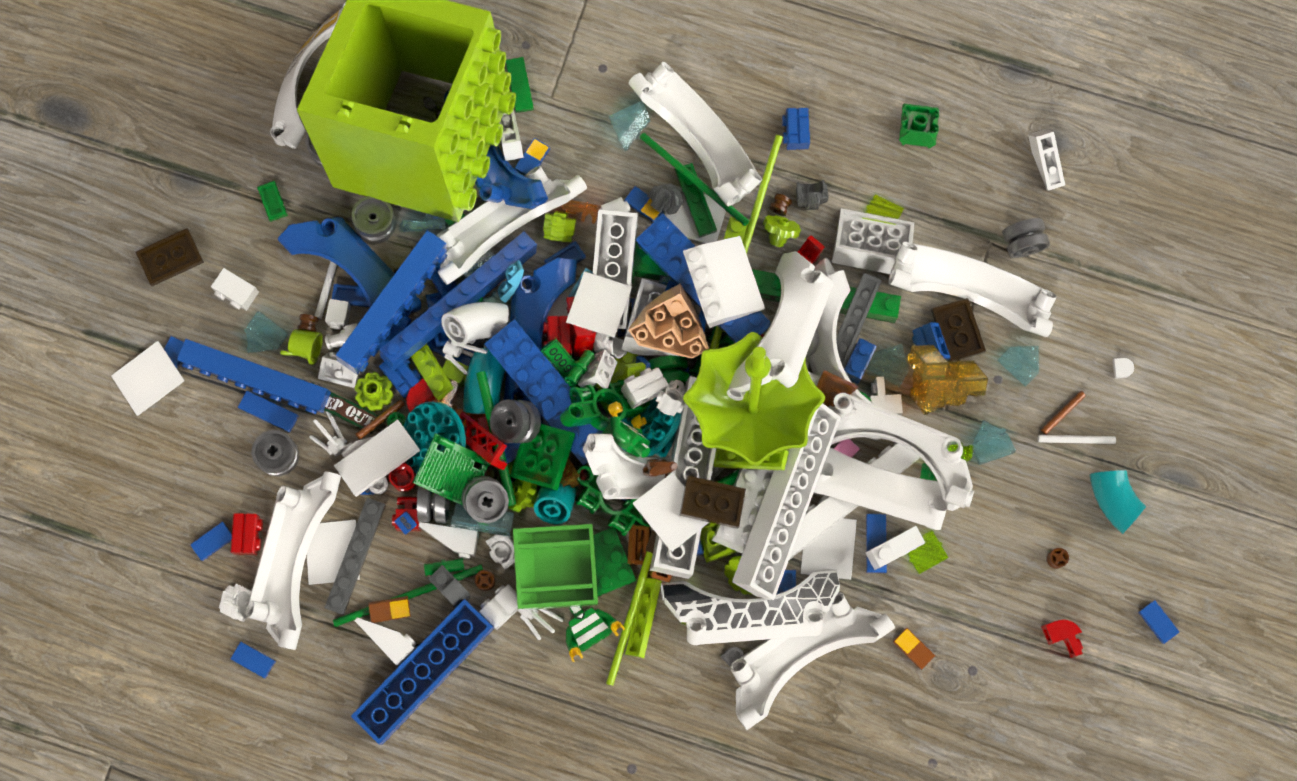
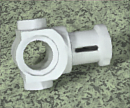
[325,323,358,351]
[656,380,686,417]

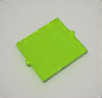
[862,194,904,225]
[907,530,949,574]

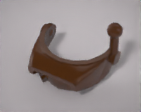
[642,459,678,478]

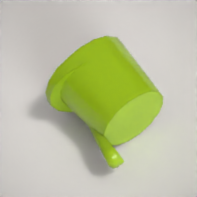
[280,329,323,365]

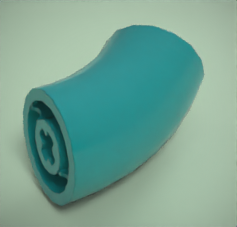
[463,348,506,414]
[1089,470,1146,534]
[534,473,578,524]

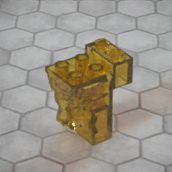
[908,345,988,415]

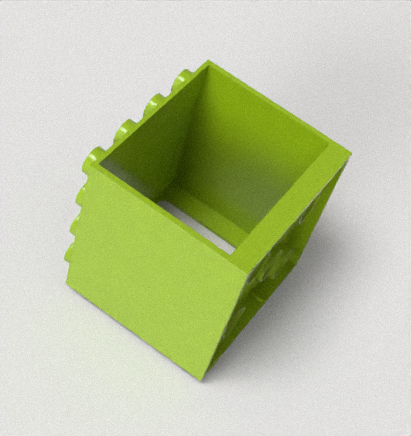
[297,0,516,222]

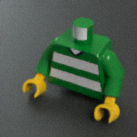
[603,401,651,458]
[566,606,625,662]

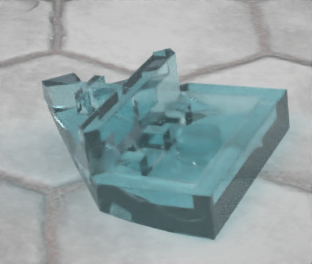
[244,311,289,353]
[866,344,909,387]
[997,346,1039,387]
[972,420,1016,465]

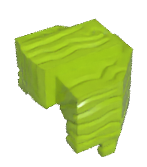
[543,211,577,242]

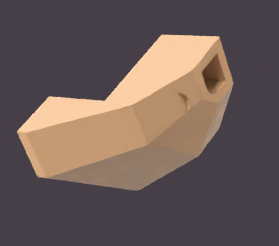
[628,284,709,359]

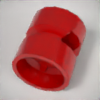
[389,463,416,493]

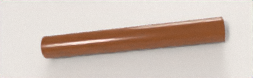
[1041,391,1086,435]
[356,399,405,440]

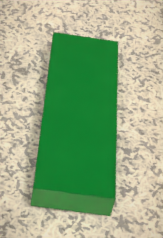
[506,57,534,113]

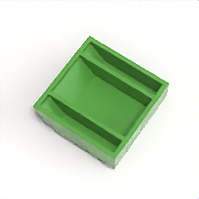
[513,524,598,609]

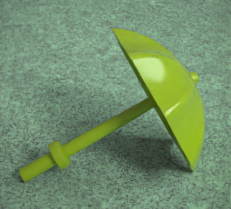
[683,332,825,466]

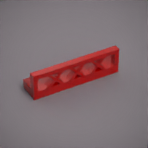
[459,411,507,470]

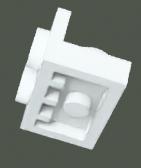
[578,349,617,389]
[318,352,360,388]

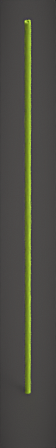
[606,135,783,686]

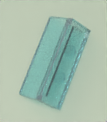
[451,504,514,536]

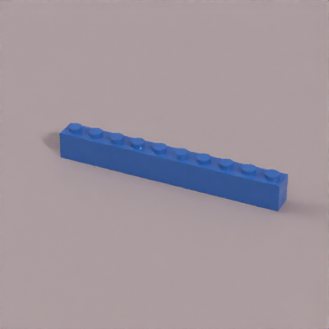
[379,231,537,371]

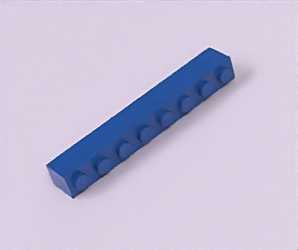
[177,339,331,415]

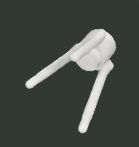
[443,339,487,375]
[309,412,347,456]
[518,609,564,640]

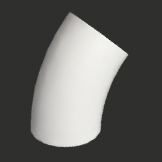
[441,302,509,346]

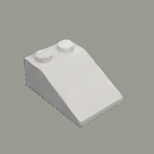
[354,618,417,666]

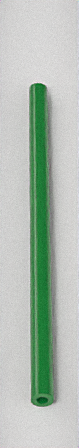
[640,133,749,226]
[333,564,484,627]

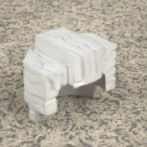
[593,332,627,359]
[486,534,515,569]
[219,583,251,622]

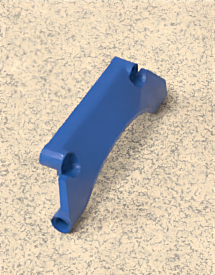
[444,89,548,209]
[278,217,421,348]
[504,258,577,426]

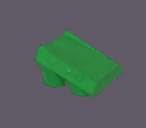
[899,103,939,149]

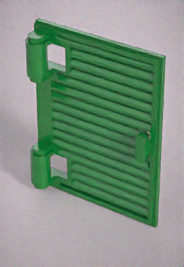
[413,434,491,506]

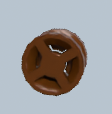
[769,193,792,216]
[297,314,319,332]
[1046,548,1069,569]
[475,570,495,591]

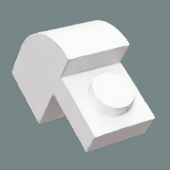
[869,377,903,415]

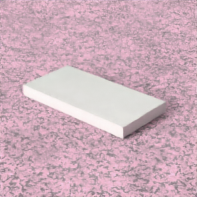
[334,420,420,497]

